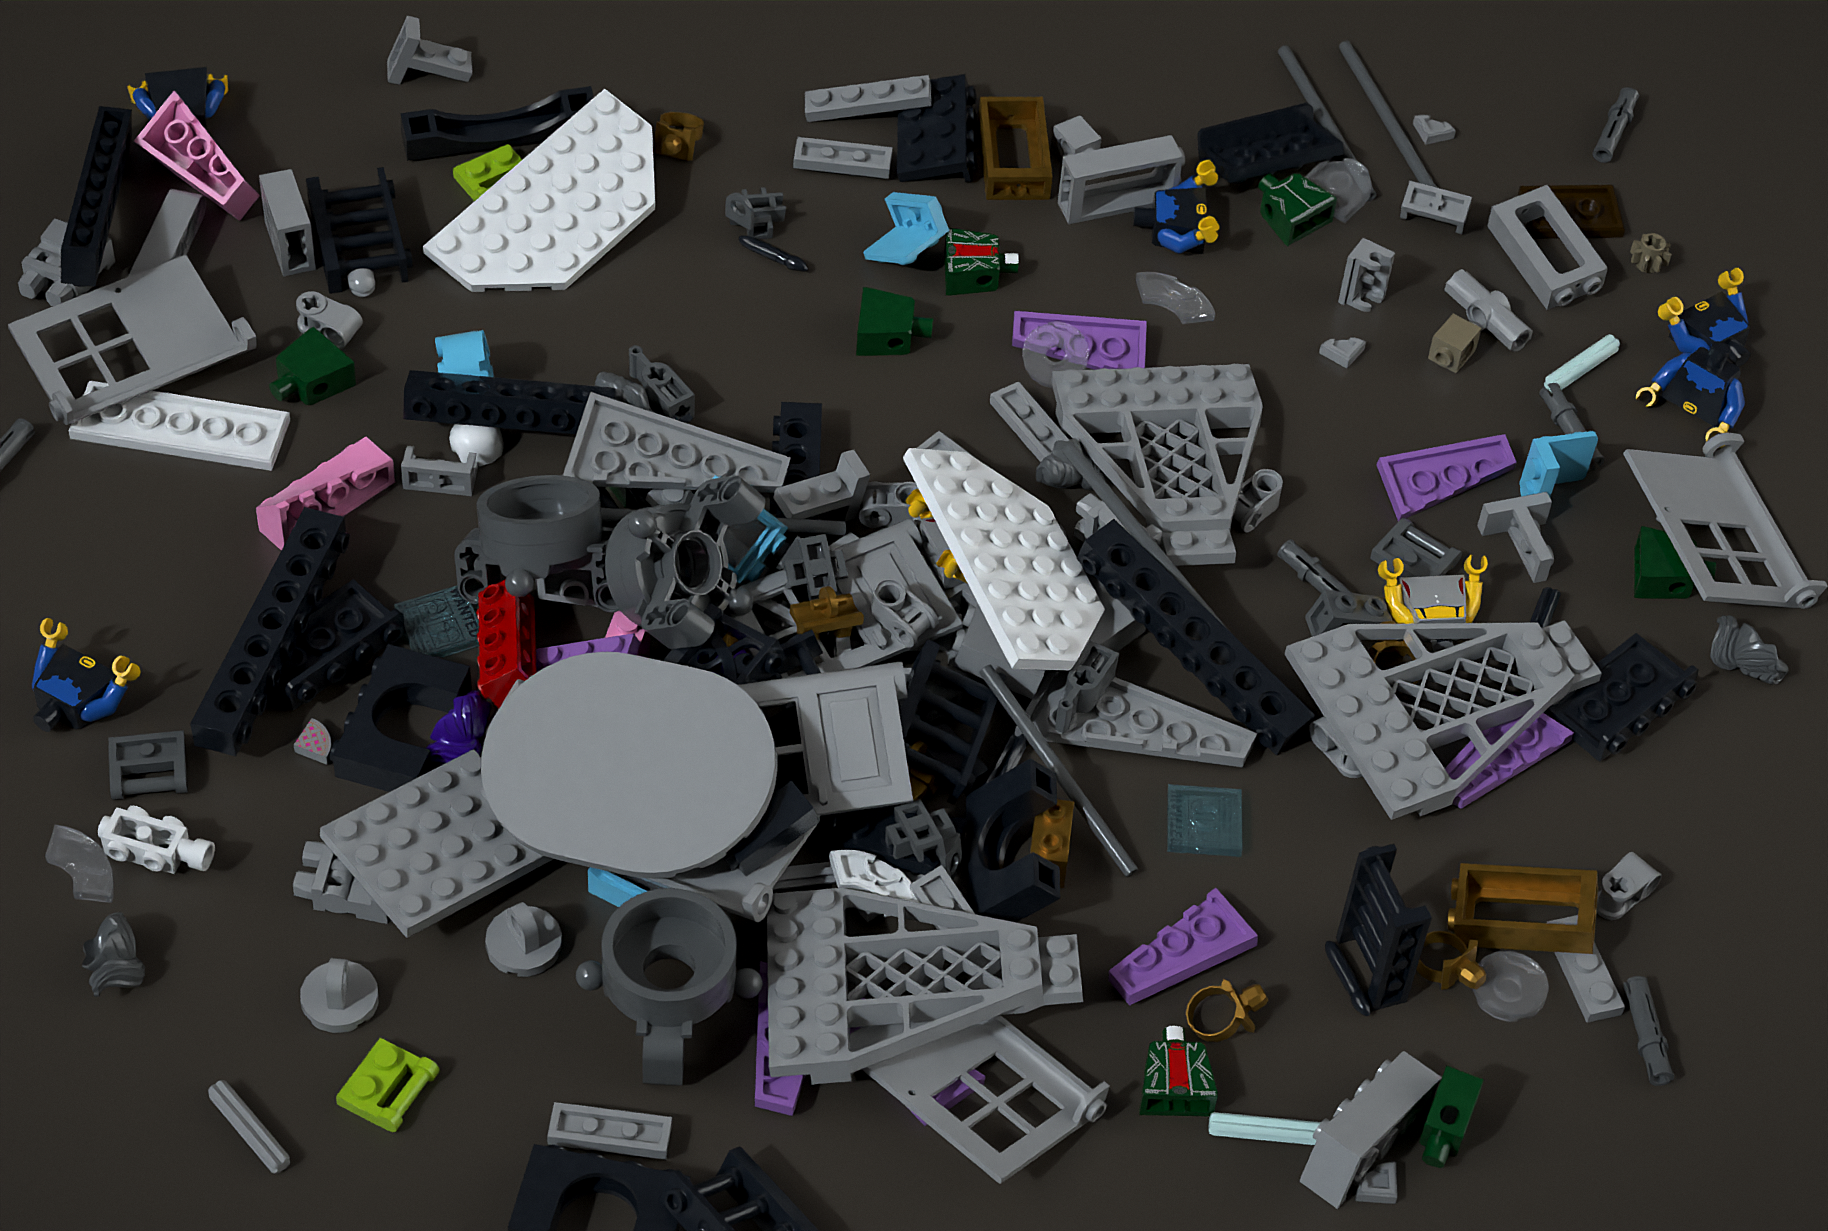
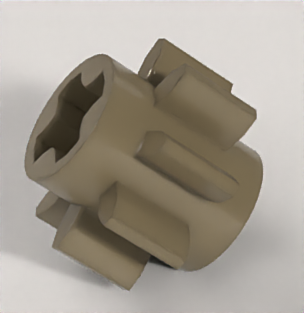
[1630,233,1672,273]

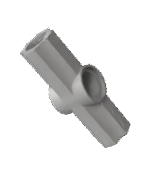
[1445,269,1533,352]

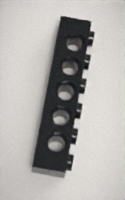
[403,370,616,434]
[767,402,822,573]

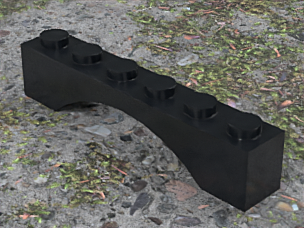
[401,86,594,161]

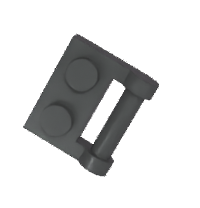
[1370,517,1462,577]
[108,730,188,800]

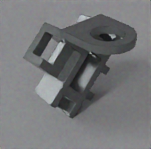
[725,187,786,239]
[776,534,848,600]
[885,799,962,880]

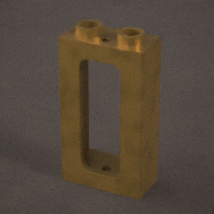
[978,97,1052,200]
[1448,863,1598,954]

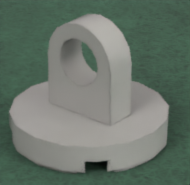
[485,902,562,977]
[300,958,379,1033]

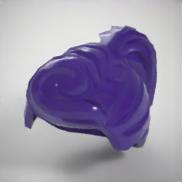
[425,690,492,766]

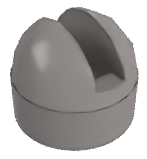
[347,269,375,297]

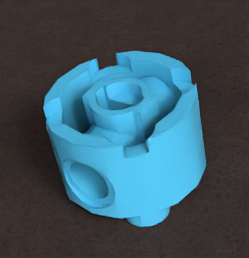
[435,330,494,377]

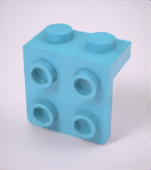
[863,192,949,265]
[1519,431,1598,497]

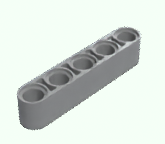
[128,189,206,277]

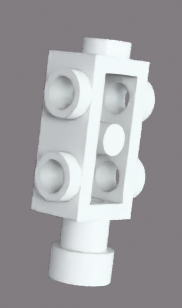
[98,806,215,874]

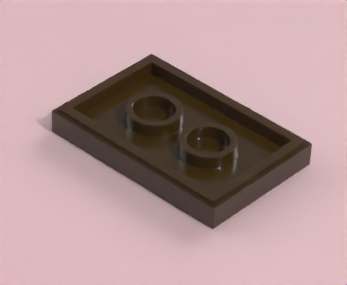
[1518,185,1625,239]

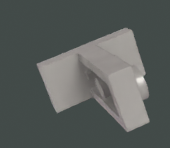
[387,16,472,85]
[773,449,870,522]
[1477,492,1554,583]

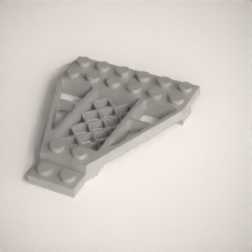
[1051,364,1263,566]
[1285,620,1602,820]
[767,888,1083,1085]

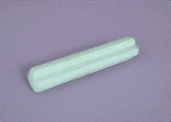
[1544,334,1620,394]
[1208,1112,1321,1145]

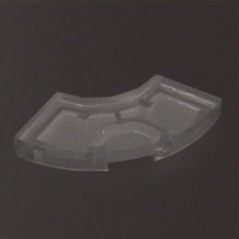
[1136,272,1215,324]
[45,825,115,903]

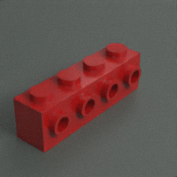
[476,579,537,708]

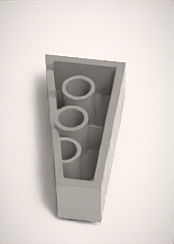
[1299,1051,1442,1209]

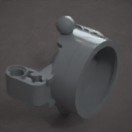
[454,475,620,613]
[605,475,765,649]
[575,888,763,1086]

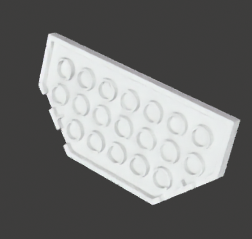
[423,89,655,292]
[903,448,1105,670]

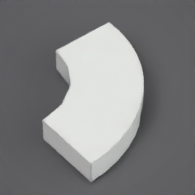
[829,850,919,917]

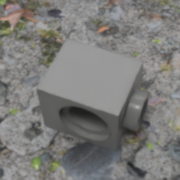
[1051,115,1101,161]

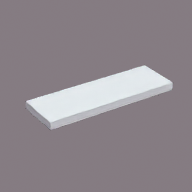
[69,381,290,471]

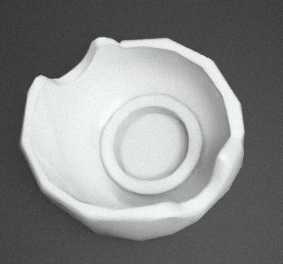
[449,424,504,466]

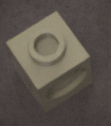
[1428,313,1482,373]

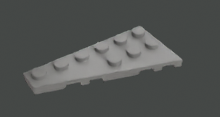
[563,392,791,493]
[1015,670,1257,767]

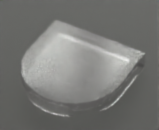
[1305,158,1372,223]

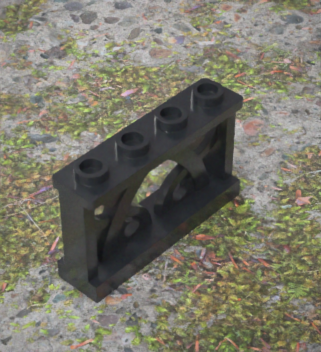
[663,603,786,685]

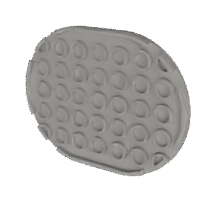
[481,652,777,878]

